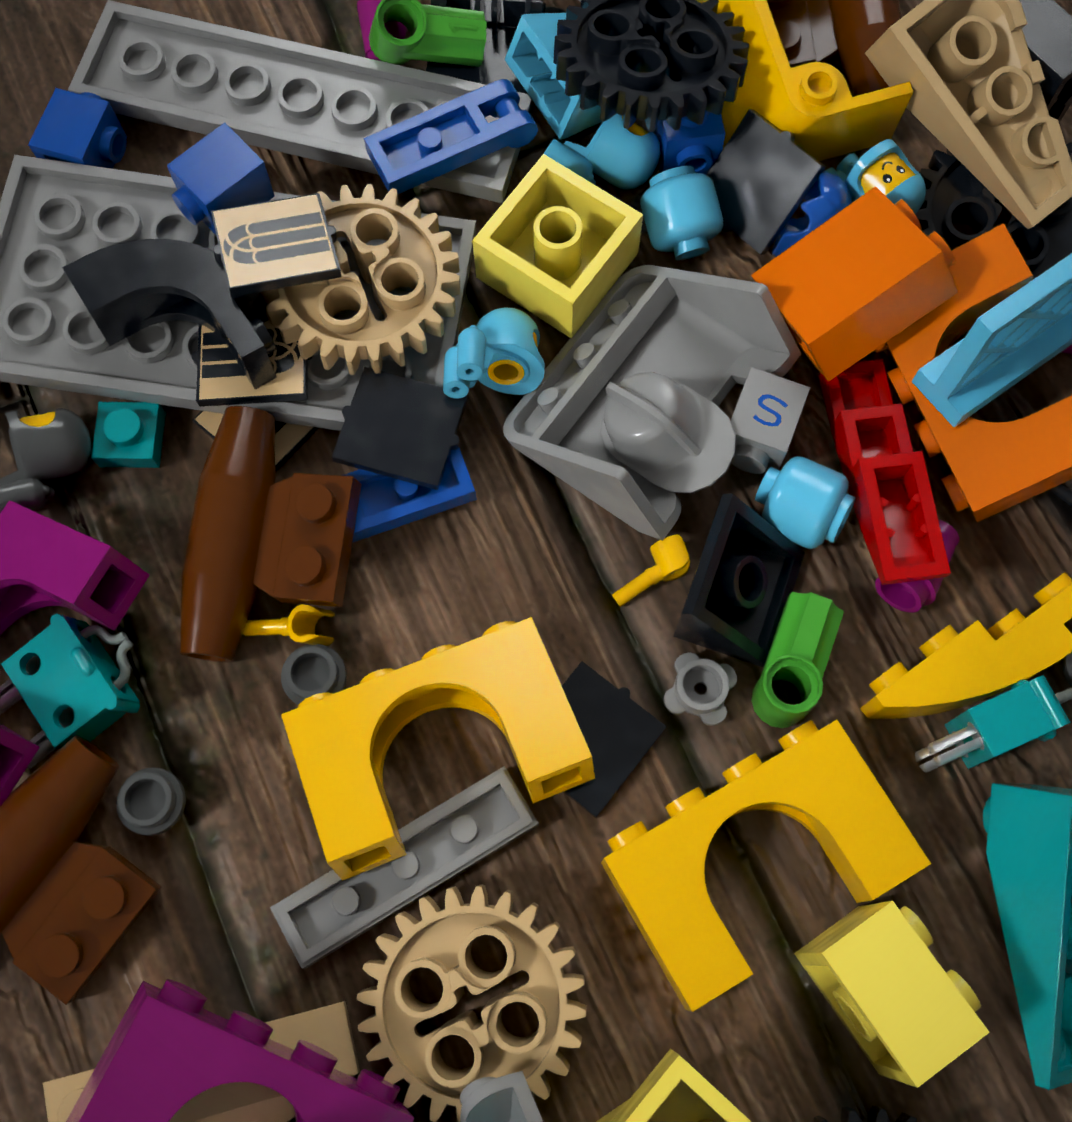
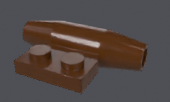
[767,0,902,96]
[180,406,362,663]
[0,735,162,1005]

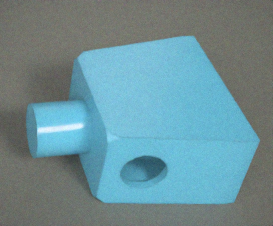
[505,13,602,140]

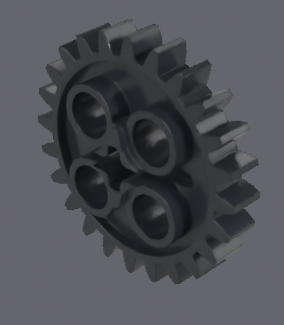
[553,0,749,132]
[916,142,1072,279]

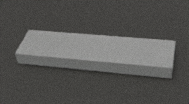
[270,766,539,969]

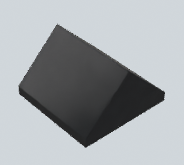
[673,494,805,667]

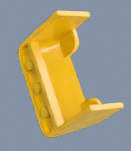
[697,0,913,161]

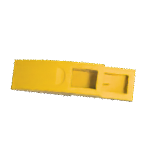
[860,572,1072,719]

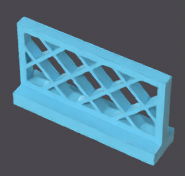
[911,253,1072,427]

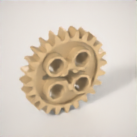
[261,184,460,375]
[357,884,587,1122]

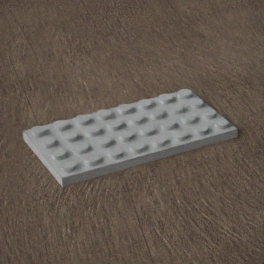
[0,155,476,431]

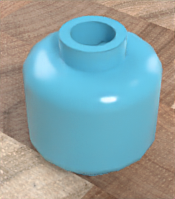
[640,166,723,260]
[755,456,856,549]

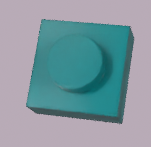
[91,402,166,468]

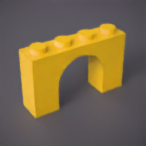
[281,617,595,881]
[601,720,931,1012]

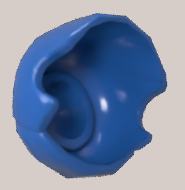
[772,172,852,257]

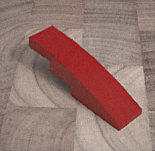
[819,359,951,585]

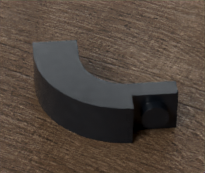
[62,239,277,389]

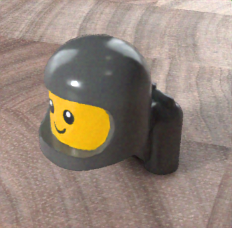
[0,408,92,513]

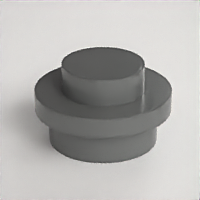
[281,644,347,705]
[116,768,186,836]

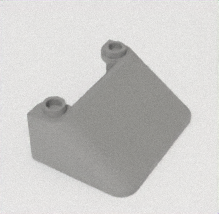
[503,265,801,541]

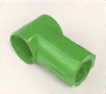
[369,0,487,67]
[751,592,844,728]

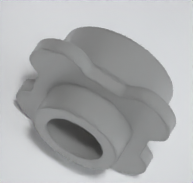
[664,652,737,726]

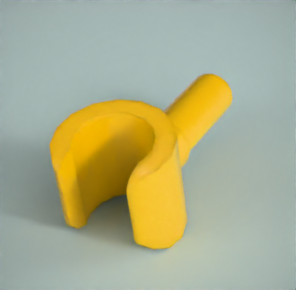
[611,534,690,607]
[243,604,335,646]

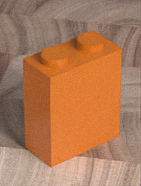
[751,186,958,382]

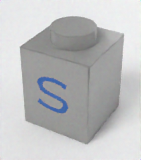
[731,367,810,474]

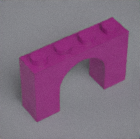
[0,500,150,806]
[66,979,414,1122]

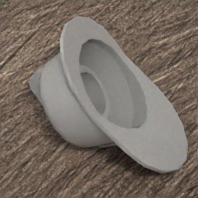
[601,372,736,493]

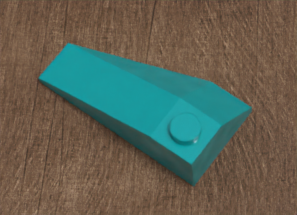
[983,783,1072,1090]

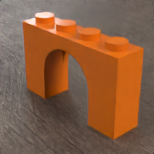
[875,223,1072,523]

